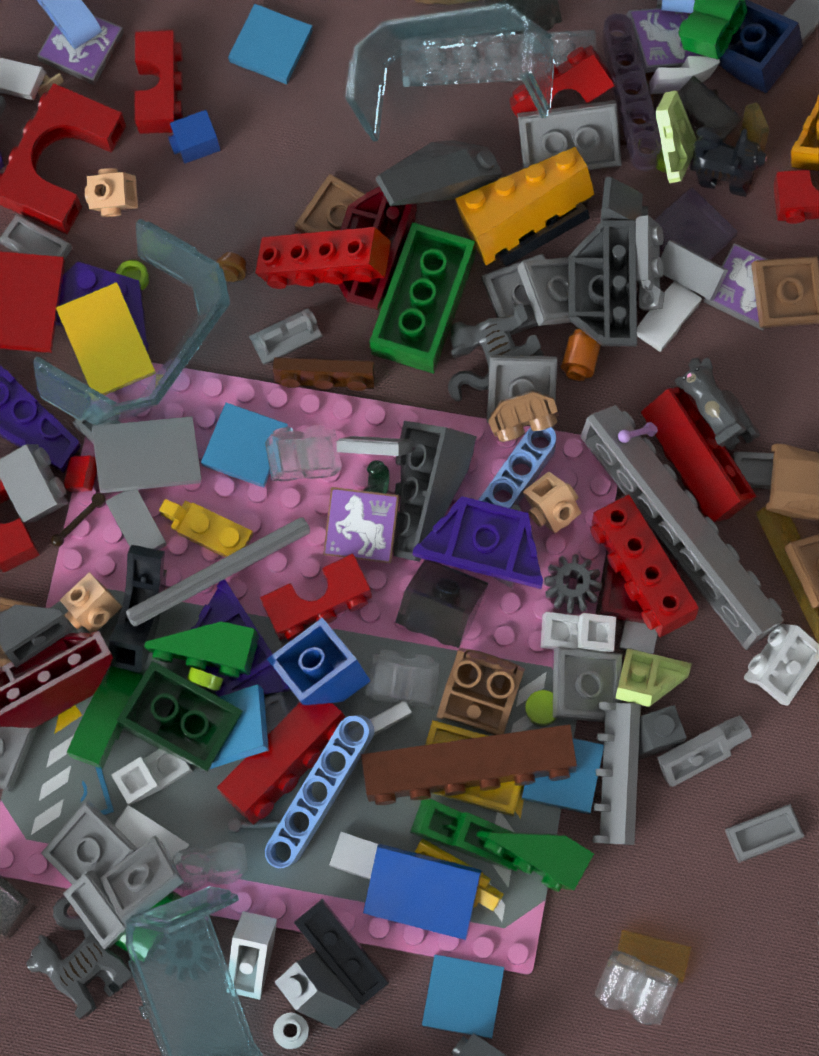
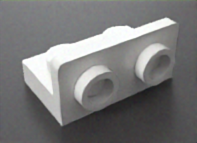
[744,624,819,706]

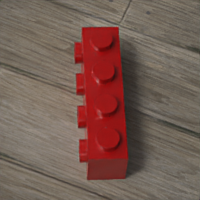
[255,227,391,289]
[641,387,757,523]
[590,494,699,638]
[216,702,351,825]

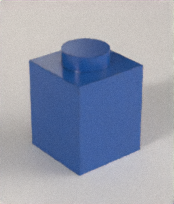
[168,110,221,164]

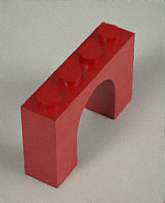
[0,83,126,235]

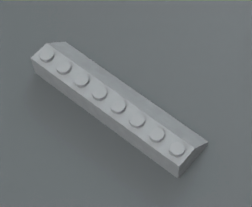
[580,405,784,650]

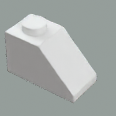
[226,911,277,1000]

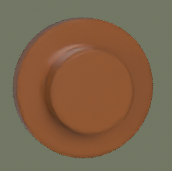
[214,252,247,282]

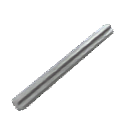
[126,518,310,626]

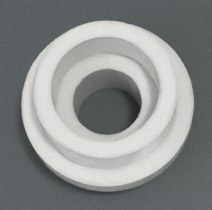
[273,1013,309,1049]

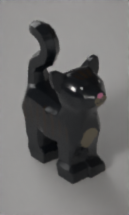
[690,126,767,197]

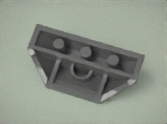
[568,220,637,346]

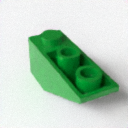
[144,621,260,678]
[476,831,594,892]

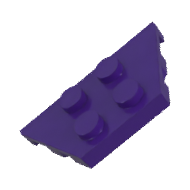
[56,262,149,353]
[413,496,543,589]
[190,579,291,697]

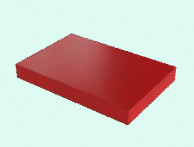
[0,252,65,353]

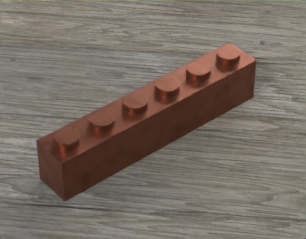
[361,724,577,805]

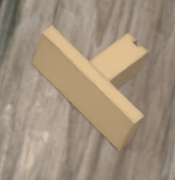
[38,73,64,97]

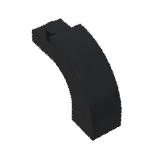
[109,544,167,673]

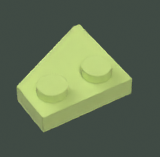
[656,90,697,183]
[615,648,692,707]

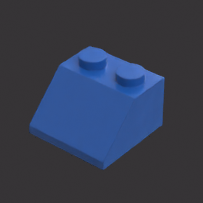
[267,618,370,705]

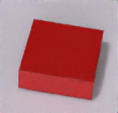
[63,455,97,492]

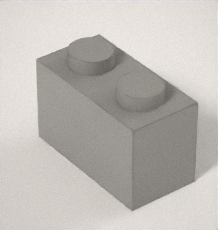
[0,444,68,523]

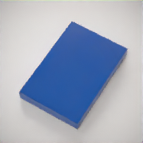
[363,844,482,940]

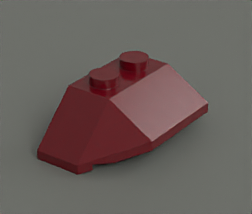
[338,186,418,310]
[0,631,113,728]

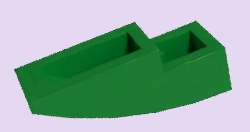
[67,666,143,769]
[410,799,518,871]

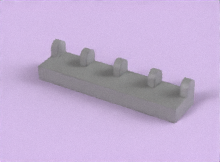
[592,702,641,845]

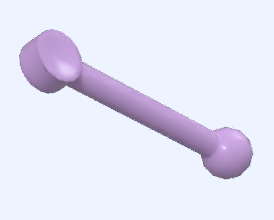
[618,422,658,443]

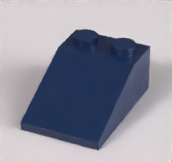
[719,0,803,93]

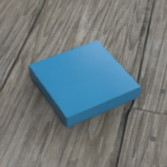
[228,4,313,84]
[201,403,289,488]
[210,684,269,769]
[522,738,604,814]
[422,955,504,1039]

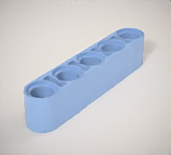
[37,0,102,49]
[459,427,556,569]
[265,715,374,868]

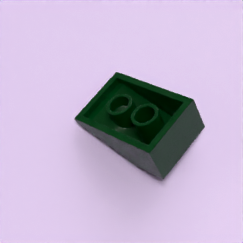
[117,661,243,772]

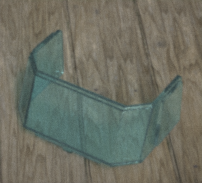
[345,3,554,141]
[33,219,230,425]
[126,887,263,1056]

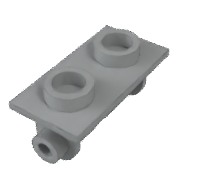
[249,308,323,365]

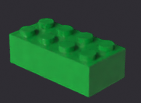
[370,222,476,374]

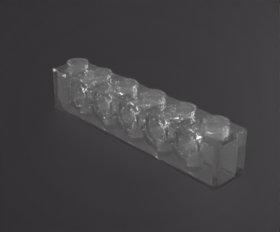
[400,30,597,87]

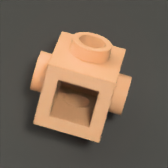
[85,168,138,217]
[522,472,581,533]
[60,572,122,633]

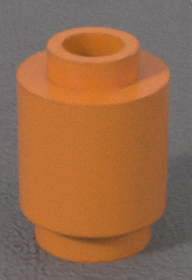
[561,329,601,381]

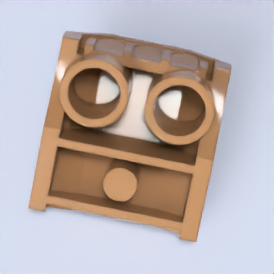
[488,390,559,442]
[766,443,819,521]
[436,648,525,735]

